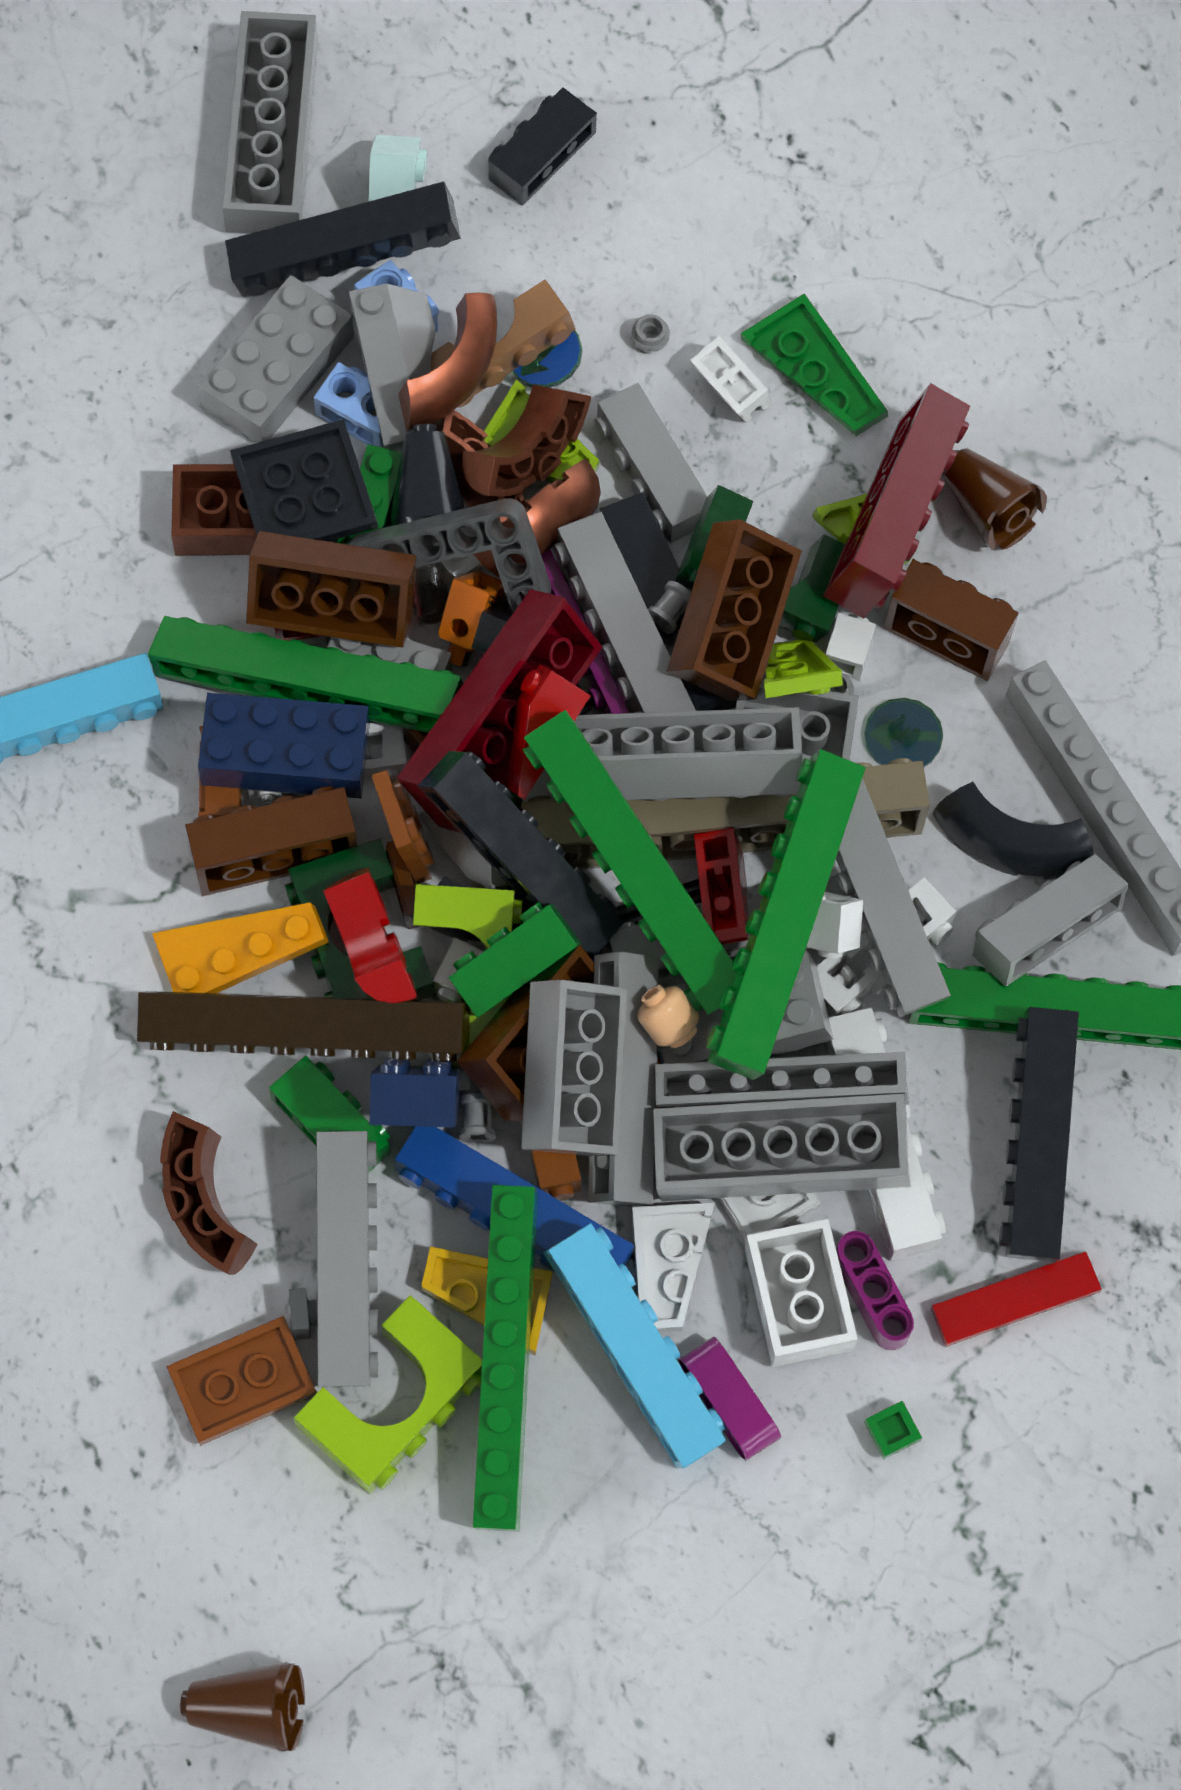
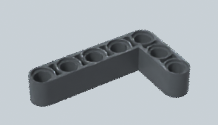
[346,499,551,613]

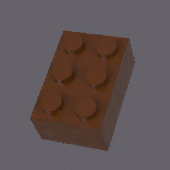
[884,559,1019,682]

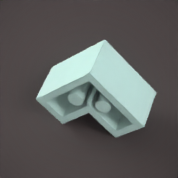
[369,135,427,201]

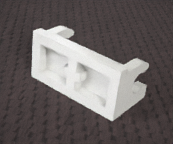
[690,336,772,422]

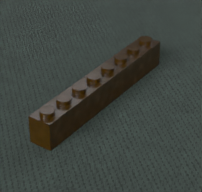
[137,991,470,1061]

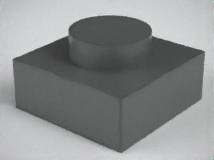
[289,1287,318,1340]

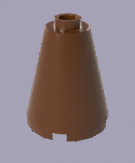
[942,448,1047,550]
[180,1662,305,1752]

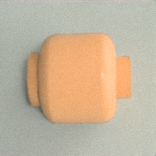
[637,985,699,1048]

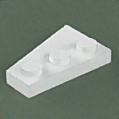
[632,1202,715,1332]

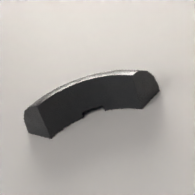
[932,781,1094,879]

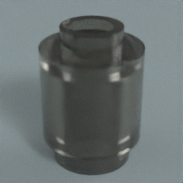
[412,564,449,625]

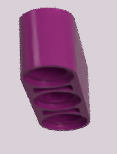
[836,1231,914,1350]
[678,1337,781,1461]

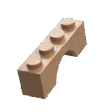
[431,279,576,408]

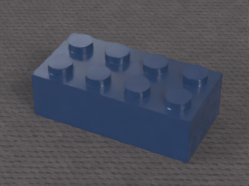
[198,693,370,799]
[369,1058,460,1127]

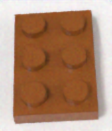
[371,770,435,884]
[166,1316,317,1446]

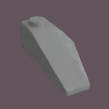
[349,283,435,448]

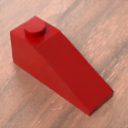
[507,665,590,800]
[694,827,748,945]

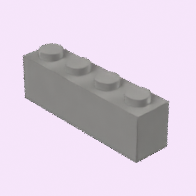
[594,383,707,543]
[972,854,1129,987]

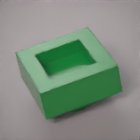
[864,1400,922,1460]

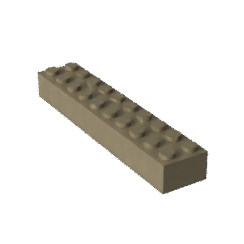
[521,758,930,870]

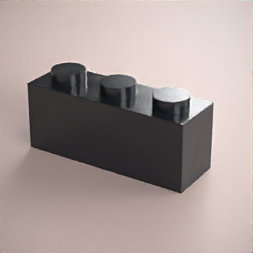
[488,87,597,206]

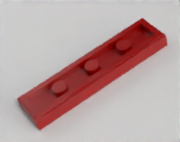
[930,1251,1102,1347]

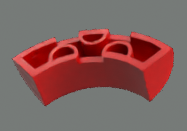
[323,867,417,1004]

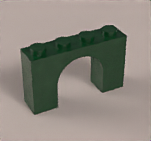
[676,485,845,643]
[284,838,435,1001]

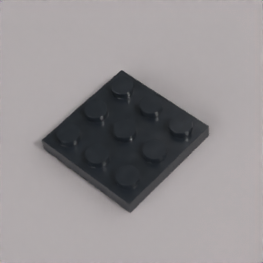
[230,419,378,542]

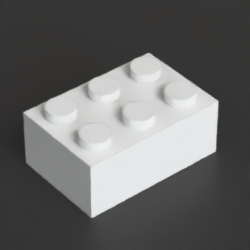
[744,1219,858,1367]

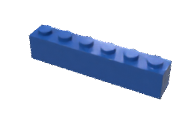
[395,1126,634,1272]

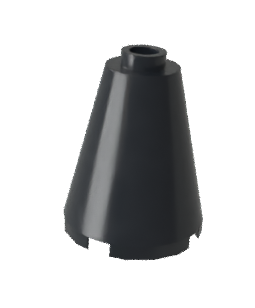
[389,424,466,528]

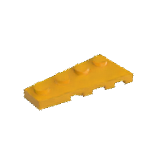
[152,902,329,993]

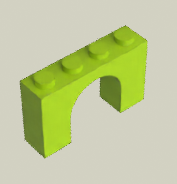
[413,884,522,1046]
[294,1295,482,1494]

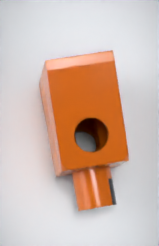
[438,570,506,667]

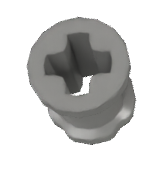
[648,581,691,634]
[459,1093,496,1142]

